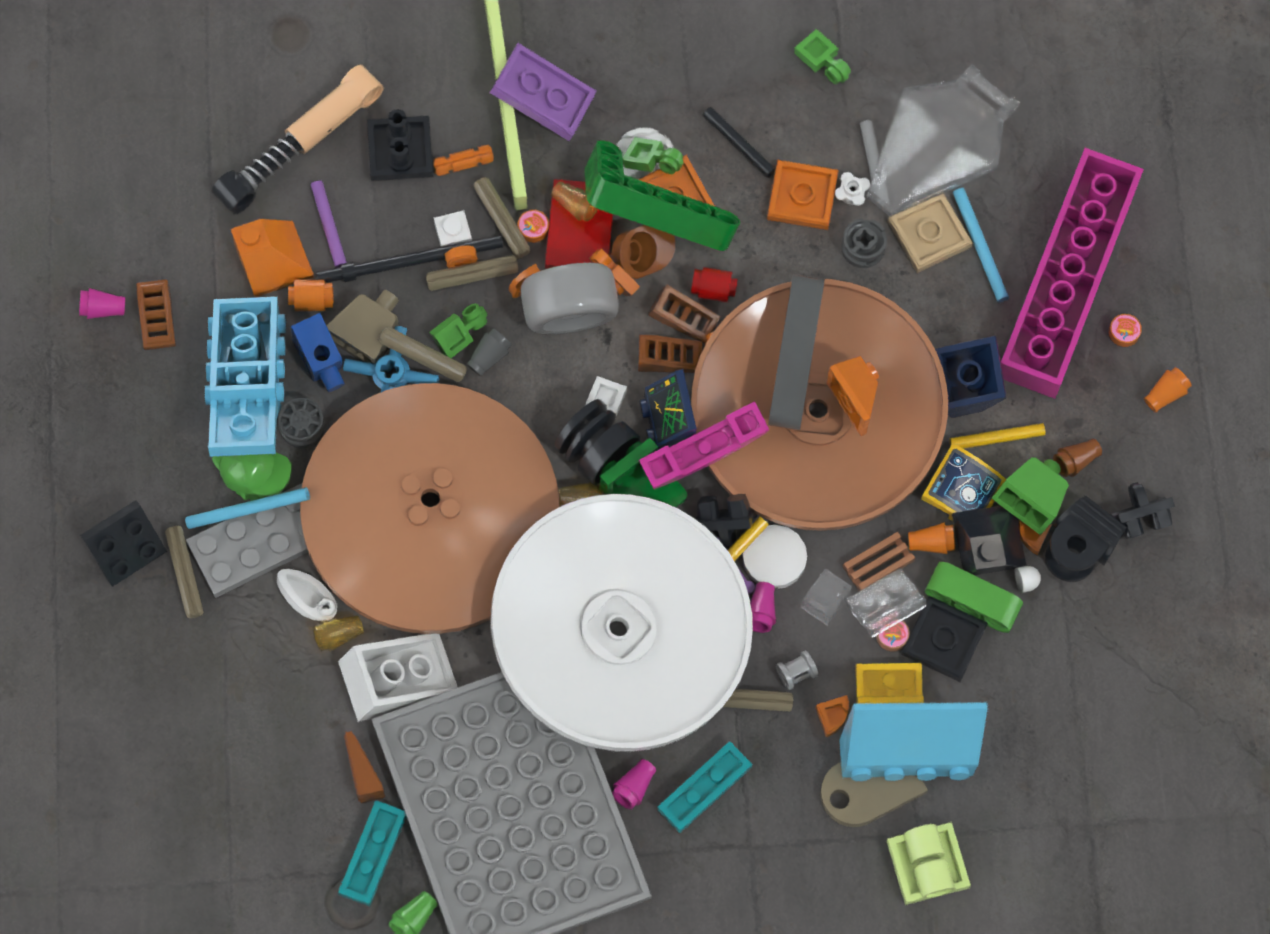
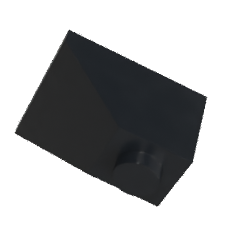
[952,506,1027,575]

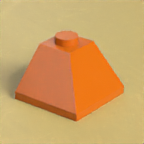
[231,219,314,298]
[827,356,879,437]

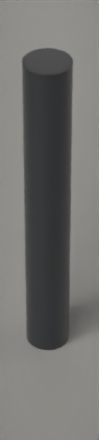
[703,107,776,178]

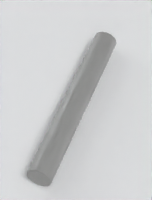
[860,120,889,209]

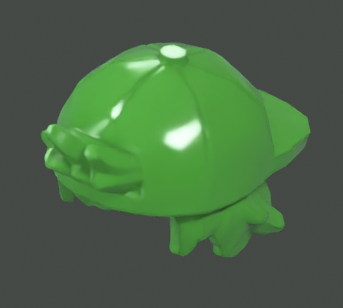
[212,452,291,501]

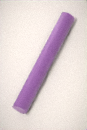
[311,181,347,268]

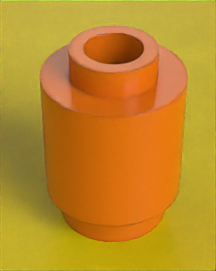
[288,279,333,312]

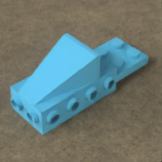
[205,297,286,457]

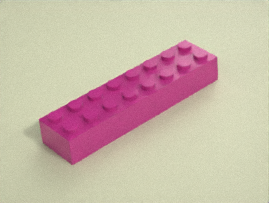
[1001,148,1144,399]

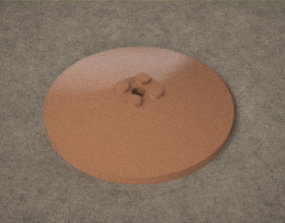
[691,279,948,531]
[300,383,559,634]

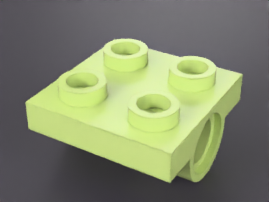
[887,822,971,905]

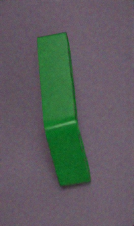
[585,140,740,251]

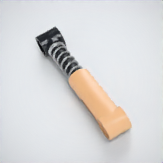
[212,65,384,214]

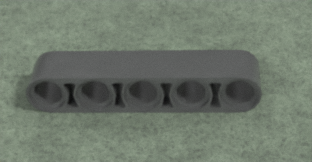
[768,274,825,430]

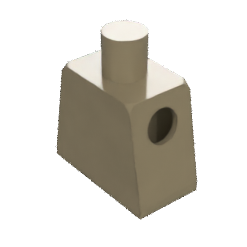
[327,290,399,364]

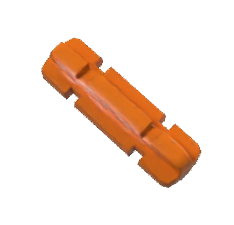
[433,145,494,176]

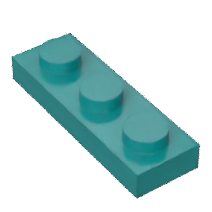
[657,741,753,833]
[338,800,407,907]

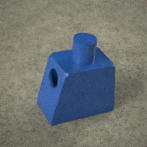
[291,313,345,392]

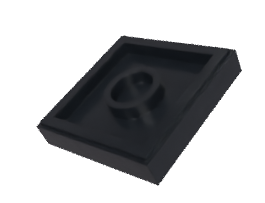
[901,596,988,682]

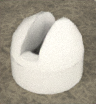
[1015,566,1041,593]

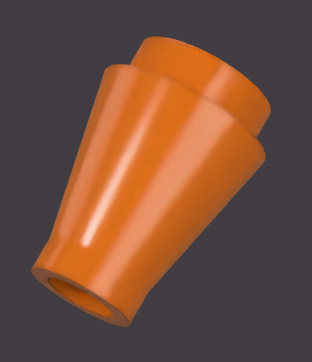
[1143,367,1192,413]
[908,522,955,554]

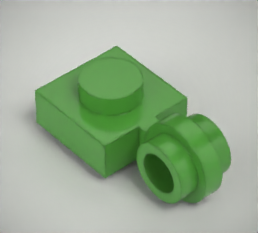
[794,29,851,84]
[623,137,683,174]
[429,304,487,358]

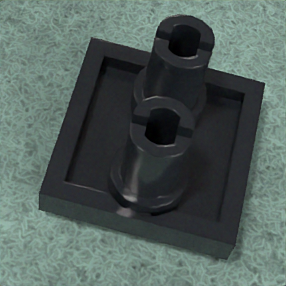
[367,109,433,181]
[80,500,167,587]

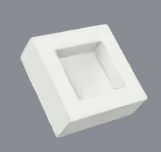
[434,210,472,247]
[586,376,627,419]

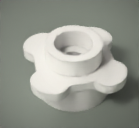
[835,172,870,206]

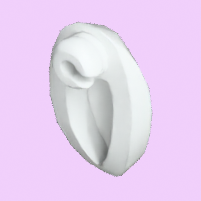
[277,569,337,621]

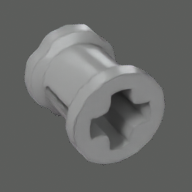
[776,650,818,691]

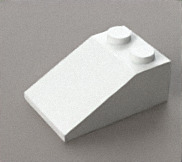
[338,634,458,722]

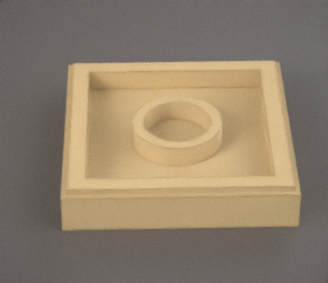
[887,192,973,273]

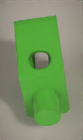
[992,457,1069,535]

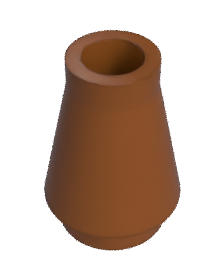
[1053,438,1102,477]

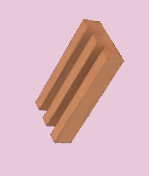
[843,532,915,593]

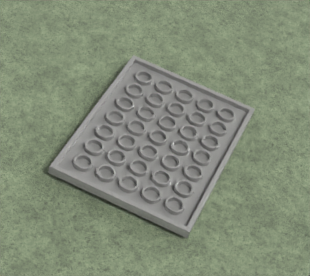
[372,672,652,934]

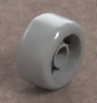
[521,263,619,334]

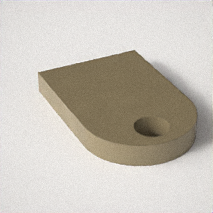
[820,762,928,827]

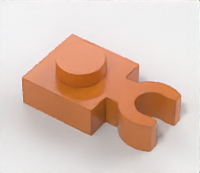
[589,249,640,296]

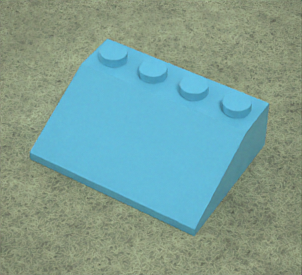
[839,703,987,781]

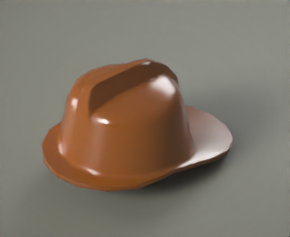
[608,225,675,279]

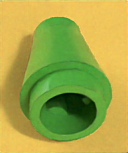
[389,891,437,934]

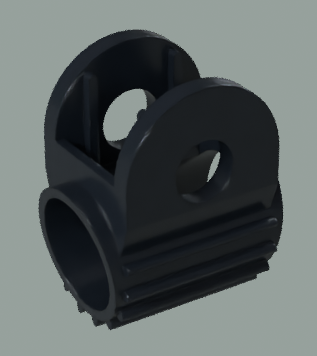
[1045,496,1127,582]

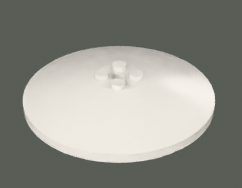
[491,494,753,751]

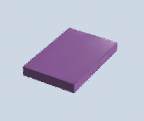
[490,43,597,141]

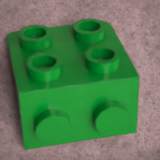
[600,438,687,508]

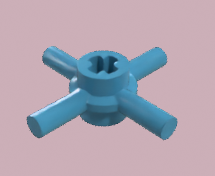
[343,326,439,392]

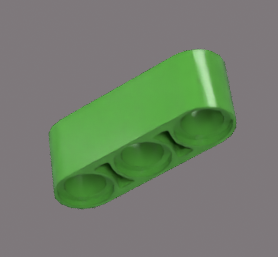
[924,562,1023,633]

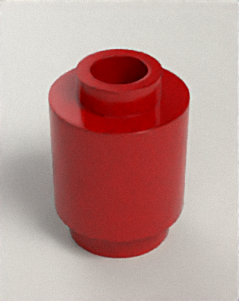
[691,267,738,303]

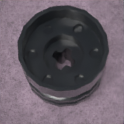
[554,399,640,485]

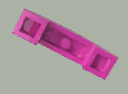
[639,401,770,489]

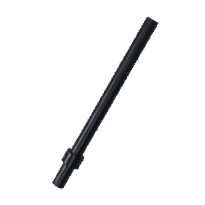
[316,235,503,283]

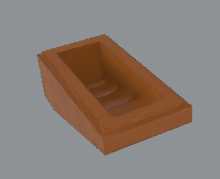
[136,280,176,350]
[648,284,721,344]
[638,335,702,373]
[344,731,385,803]

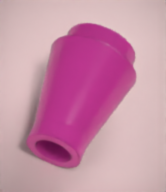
[79,288,125,319]
[750,582,776,633]
[612,759,656,809]

